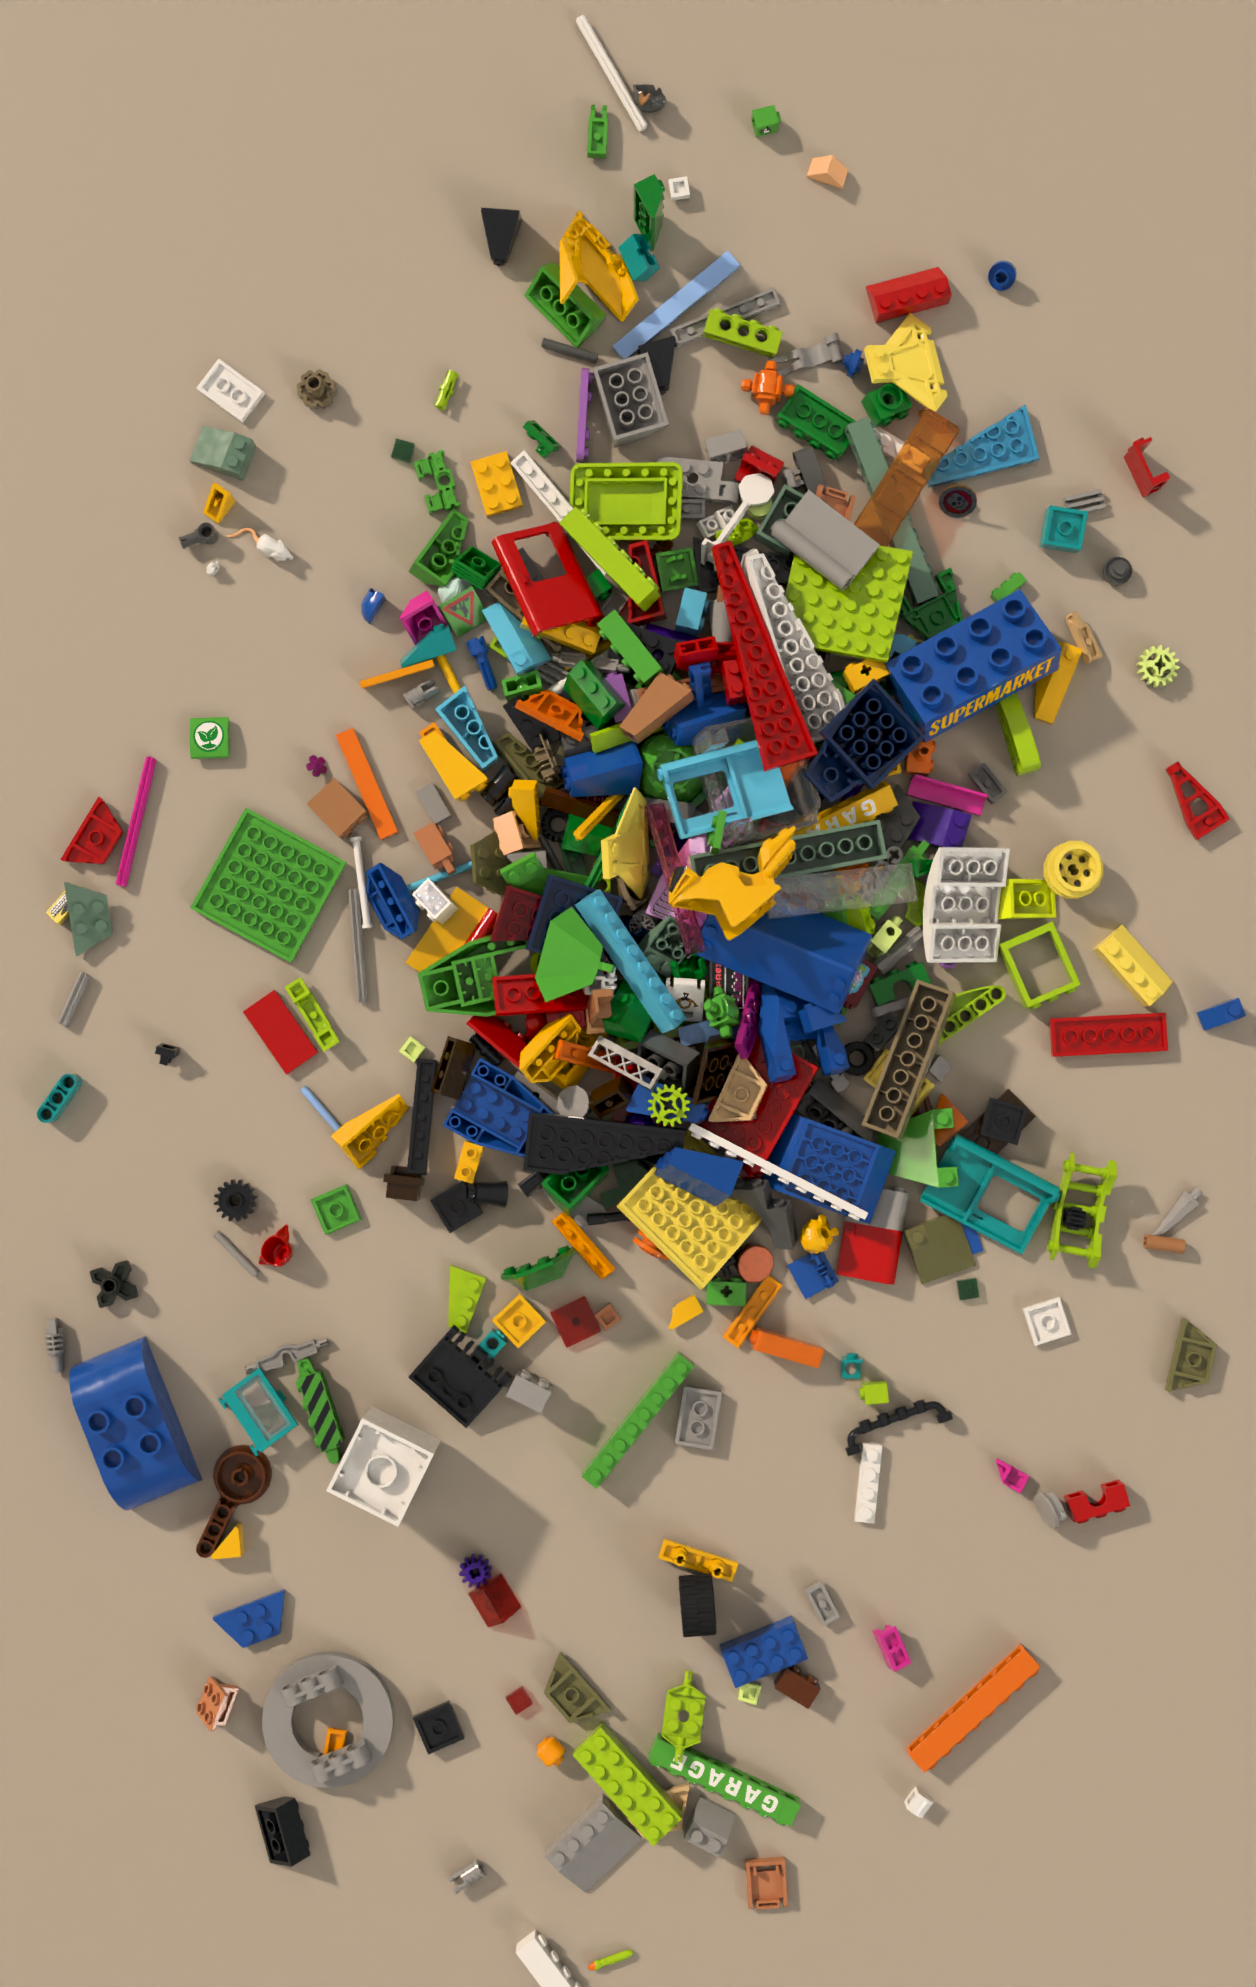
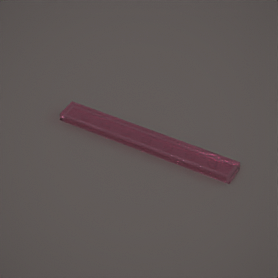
[645,803,705,955]

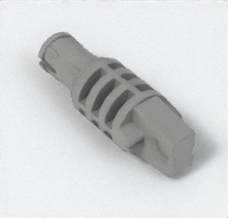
[45,1318,65,1373]

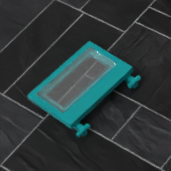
[218,1368,299,1456]

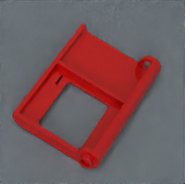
[491,522,605,637]

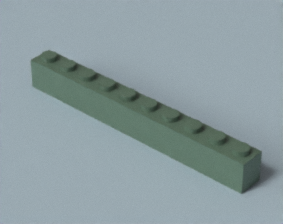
[844,417,940,607]

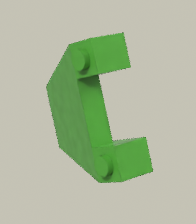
[877,1108,960,1188]

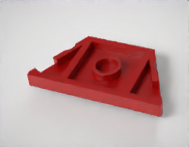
[60,797,124,865]

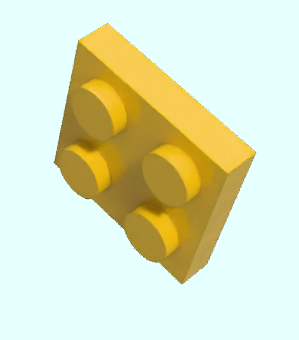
[492,1293,546,1348]

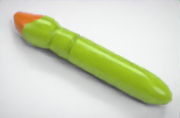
[588,1950,634,1971]

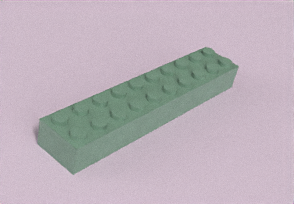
[686,820,887,881]

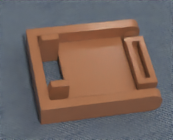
[816,484,856,520]
[745,1857,788,1909]

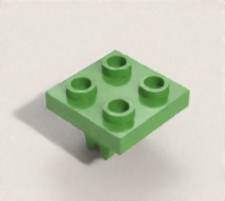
[654,547,699,592]

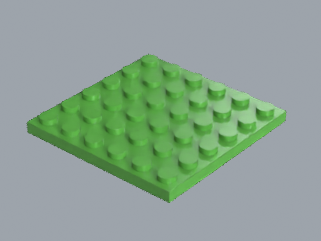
[190,808,347,963]

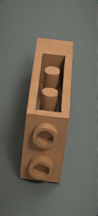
[619,672,694,744]

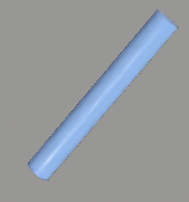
[300,1086,341,1132]

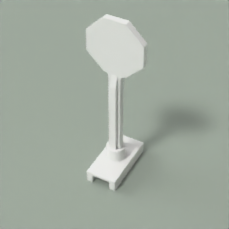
[701,473,775,572]

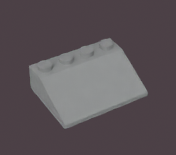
[593,352,669,448]
[545,1794,643,1893]

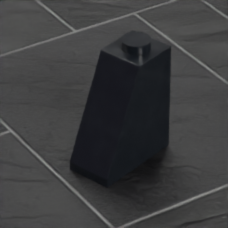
[638,336,676,395]

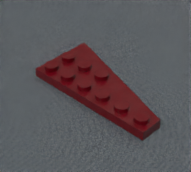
[490,885,542,941]

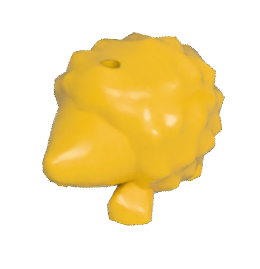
[799,1214,839,1254]

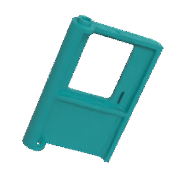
[920,1134,1061,1254]

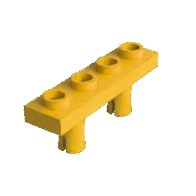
[658,1538,738,1582]

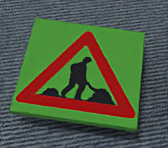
[440,586,486,637]

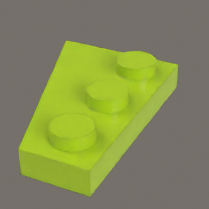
[448,1265,486,1333]

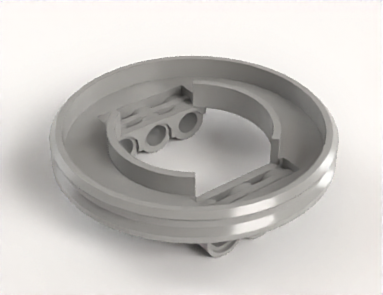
[262,1652,394,1788]

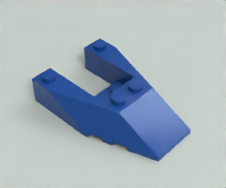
[758,983,850,1083]

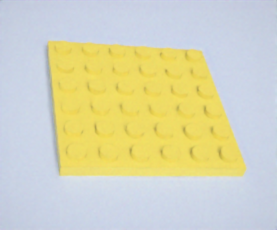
[616,1130,763,1290]

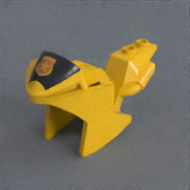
[668,826,796,941]

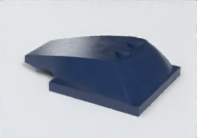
[804,679,925,803]

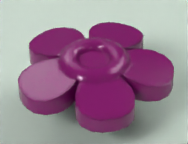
[306,755,327,777]

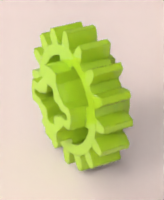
[648,1084,691,1127]

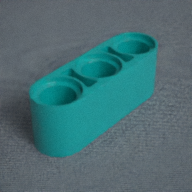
[37,1074,82,1123]

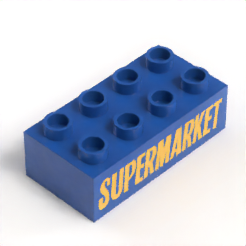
[885,589,1062,743]

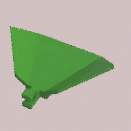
[535,907,615,1002]

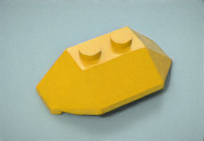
[519,1014,581,1083]

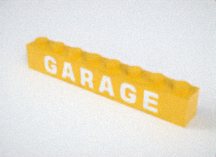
[762,781,898,842]

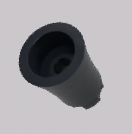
[480,764,520,807]
[465,1181,508,1208]

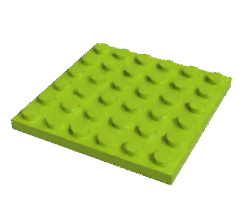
[785,546,913,663]

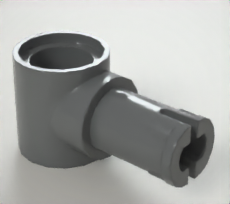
[179,522,219,549]

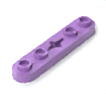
[576,368,593,463]

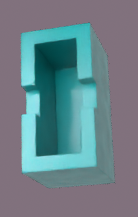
[618,234,660,281]

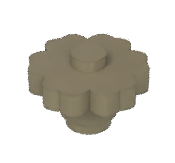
[297,369,336,409]

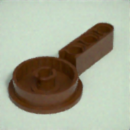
[196,1445,272,1558]

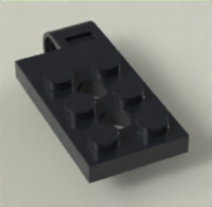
[607,622,680,675]

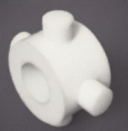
[206,561,219,575]

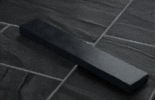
[407,1059,437,1175]

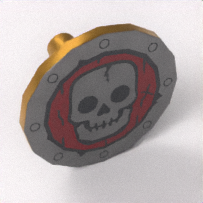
[938,484,977,518]

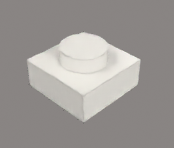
[668,176,690,201]

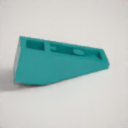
[400,624,456,668]

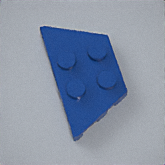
[213,1589,285,1648]

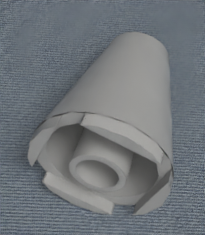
[707,599,733,642]

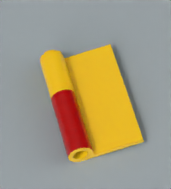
[405,887,498,972]

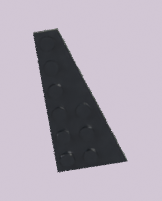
[693,537,794,594]

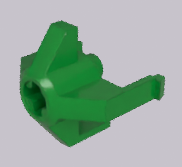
[670,941,707,981]

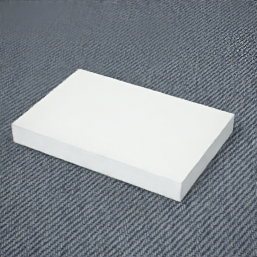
[196,359,265,424]

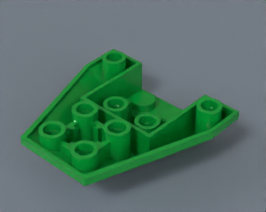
[500,1245,575,1291]

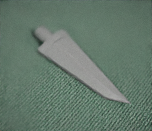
[1153,1188,1202,1236]

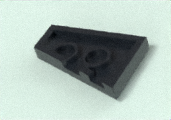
[503,695,561,753]

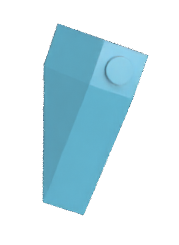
[482,602,551,676]

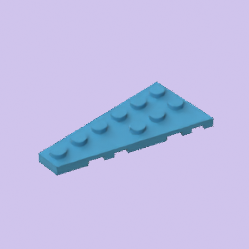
[924,404,1040,488]

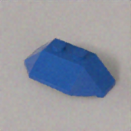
[366,863,419,940]

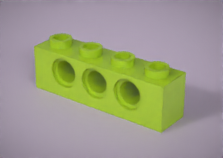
[702,308,783,358]

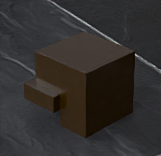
[383,1165,425,1201]

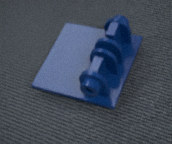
[787,1252,839,1299]

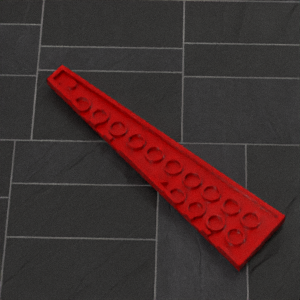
[711,541,818,772]

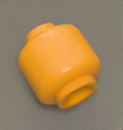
[536,1736,565,1767]

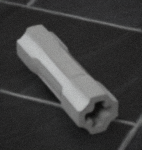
[872,926,924,975]

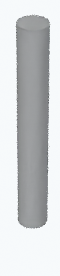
[213,1231,259,1277]

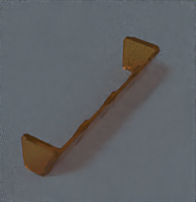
[854,409,960,547]

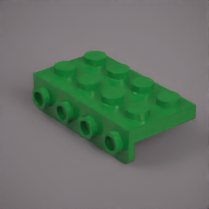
[775,384,856,462]

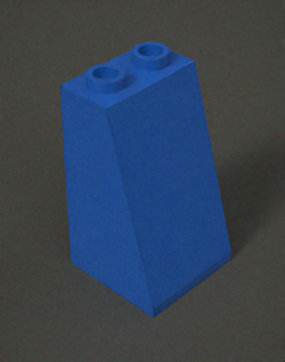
[661,691,747,746]
[560,741,643,797]
[626,1075,710,1124]
[655,1147,744,1206]

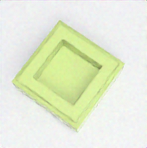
[399,1036,426,1063]
[737,1682,762,1705]

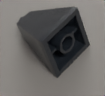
[481,207,522,266]

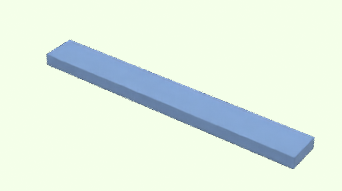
[612,251,740,359]

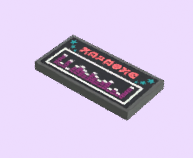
[709,961,748,1014]

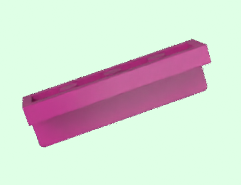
[906,774,988,816]

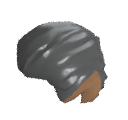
[633,84,666,113]

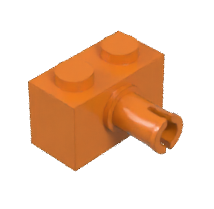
[904,739,935,777]

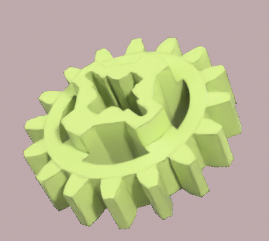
[1136,645,1180,688]

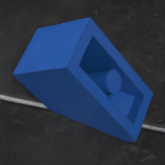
[1197,998,1246,1030]
[798,1003,847,1033]

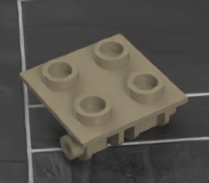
[533,734,561,784]

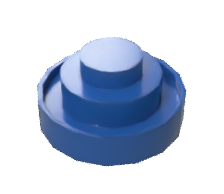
[988,260,1017,291]
[842,349,864,378]

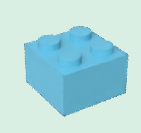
[675,588,710,637]

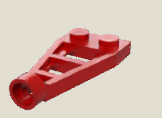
[1165,761,1230,840]

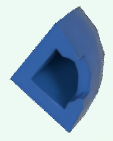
[361,588,386,624]

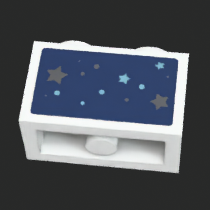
[412,878,459,924]

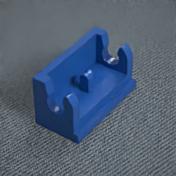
[688,661,714,709]

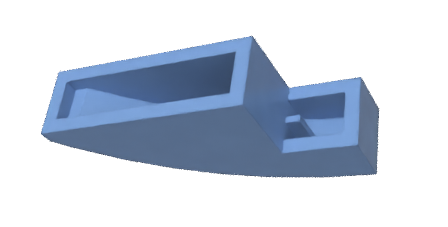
[677,1014,742,1046]

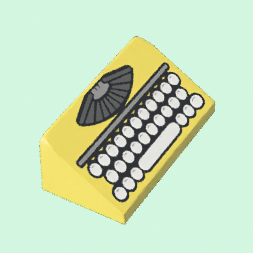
[46,892,69,925]

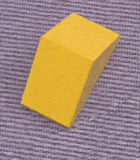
[203,482,236,523]
[211,1522,245,1559]

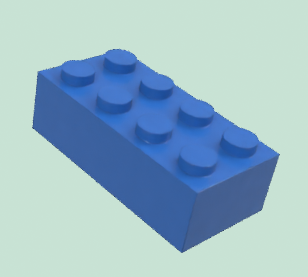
[720,1615,808,1688]

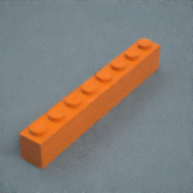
[906,1644,1040,1773]

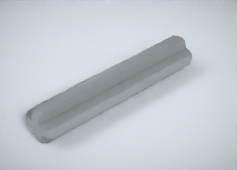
[58,972,90,1026]

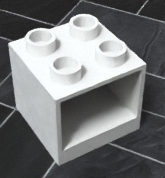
[326,1406,441,1527]

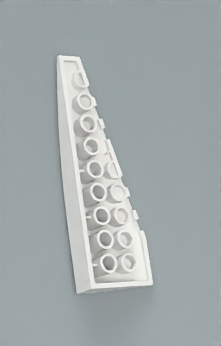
[745,553,845,743]

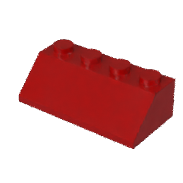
[866,267,952,323]
[466,1015,528,1068]

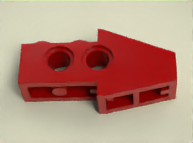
[674,636,737,679]

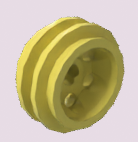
[1044,841,1103,899]

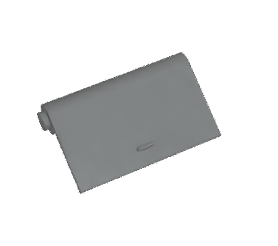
[771,489,880,591]

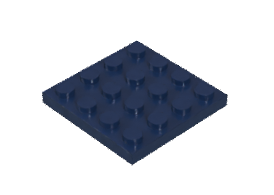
[526,874,623,970]

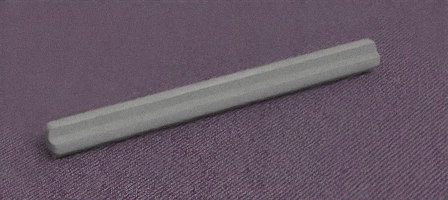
[348,889,368,1003]

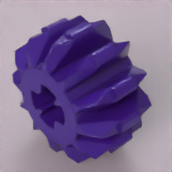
[459,1554,492,1588]

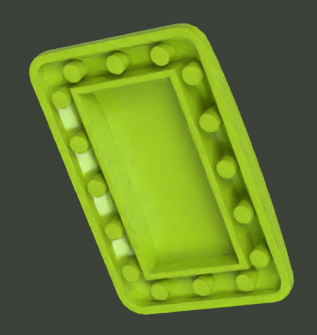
[569,462,683,541]

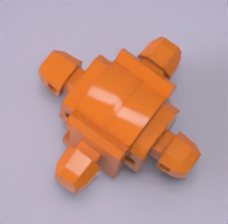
[741,360,795,415]

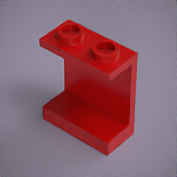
[1124,437,1170,497]

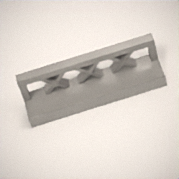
[588,1035,668,1091]

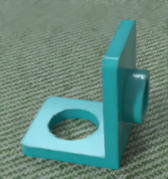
[841,1353,863,1379]

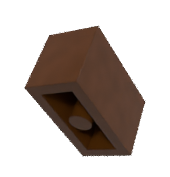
[774,1664,821,1709]

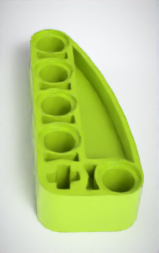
[995,692,1041,776]
[938,985,1006,1045]

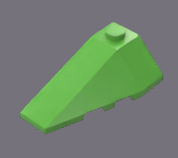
[409,508,469,587]

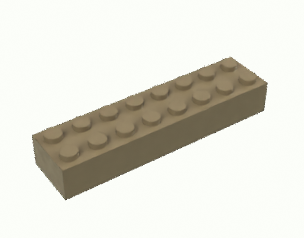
[862,979,957,1141]

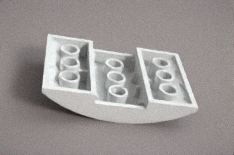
[923,847,1010,963]

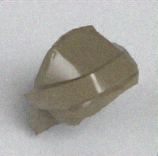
[615,876,650,914]

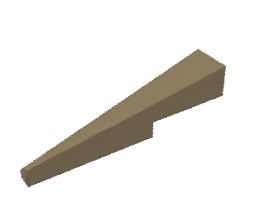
[484,568,562,653]

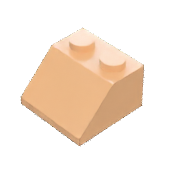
[493,811,541,855]

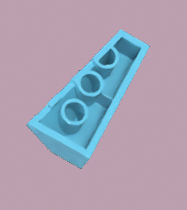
[435,686,499,772]

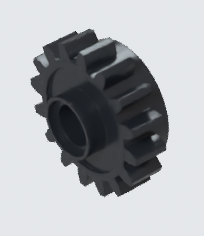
[214,1179,258,1222]

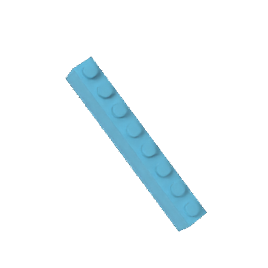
[575,889,687,1034]

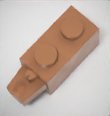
[413,822,456,875]

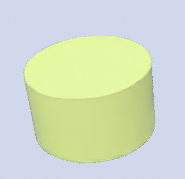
[747,499,772,520]

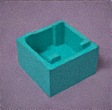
[1039,505,1088,553]

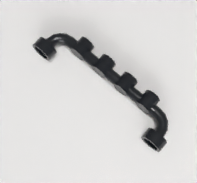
[845,1399,953,1456]

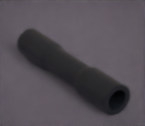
[587,1212,630,1226]

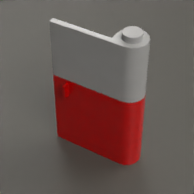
[836,1186,909,1285]

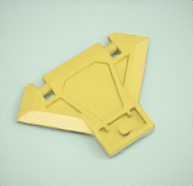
[864,313,948,414]
[601,787,650,899]

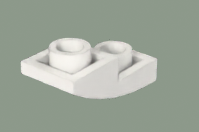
[696,505,735,539]

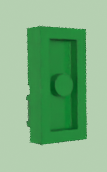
[523,420,561,458]

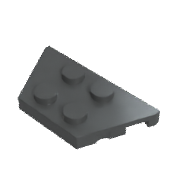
[874,784,921,851]

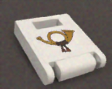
[666,978,705,1022]

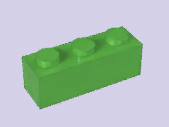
[990,572,1027,602]

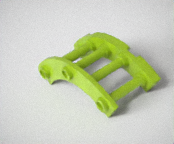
[1047,1153,1117,1269]

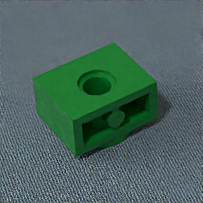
[861,383,913,428]

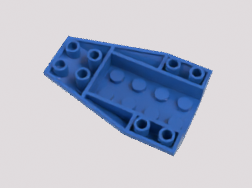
[442,1058,554,1157]

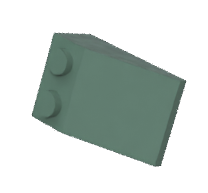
[190,426,256,481]

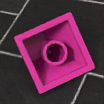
[399,590,447,645]

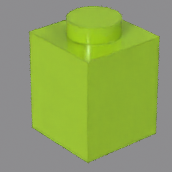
[859,1380,889,1405]

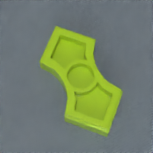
[901,877,926,928]

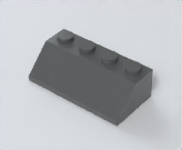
[794,1078,875,1141]

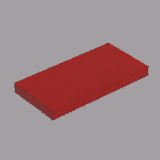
[243,990,319,1075]

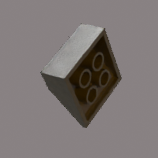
[692,1034,737,1105]

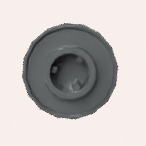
[1103,557,1132,586]

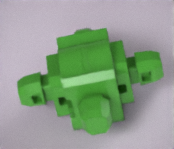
[704,986,741,1039]

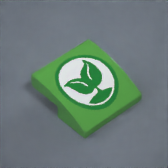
[190,717,230,759]

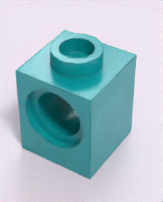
[478,1328,507,1360]

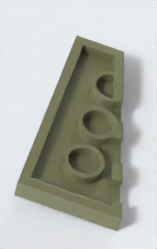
[492,732,565,801]

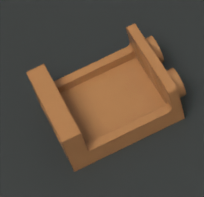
[307,778,368,839]

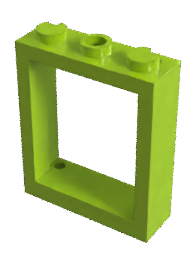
[998,921,1081,1010]

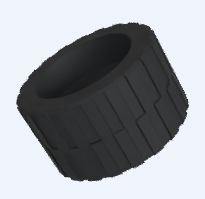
[678,1573,717,1637]

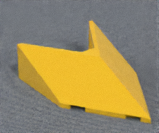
[560,210,639,322]

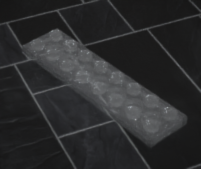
[766,863,918,919]

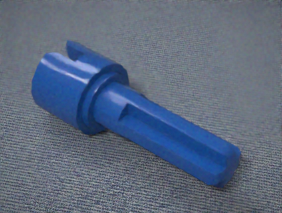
[466,636,497,691]

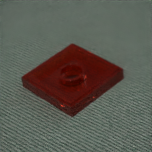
[550,1296,601,1348]

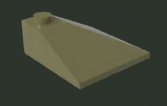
[903,1214,976,1284]

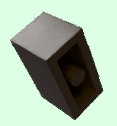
[588,1075,633,1118]

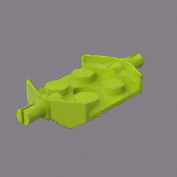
[661,1670,706,1763]

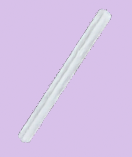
[576,15,647,132]

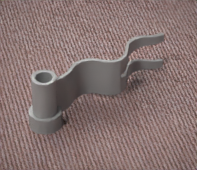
[768,333,844,376]

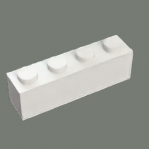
[516,1930,581,1987]

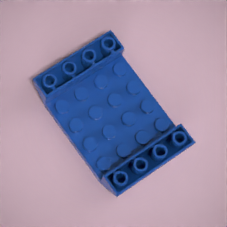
[762,1114,896,1224]

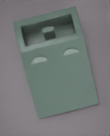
[638,915,701,978]

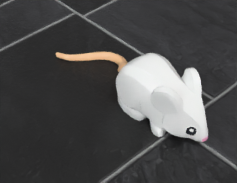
[227,528,293,562]

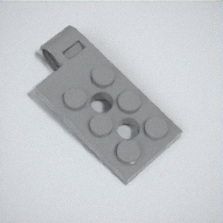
[657,456,739,506]

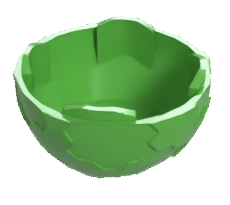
[638,733,708,803]

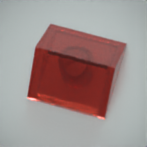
[468,1573,521,1627]

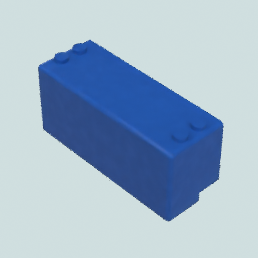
[696,895,872,1013]

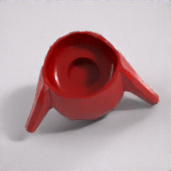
[525,1013,547,1041]
[258,1224,293,1267]

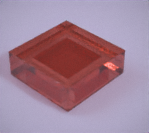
[506,1686,533,1715]

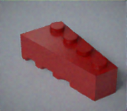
[628,540,667,626]

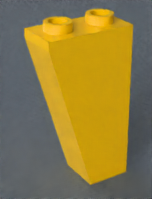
[419,731,489,802]

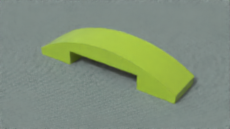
[284,977,340,1052]

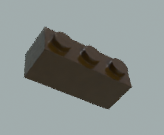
[431,1036,476,1100]

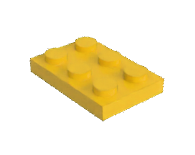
[470,451,523,517]

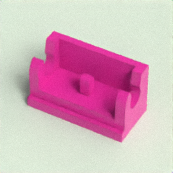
[872,1625,911,1672]

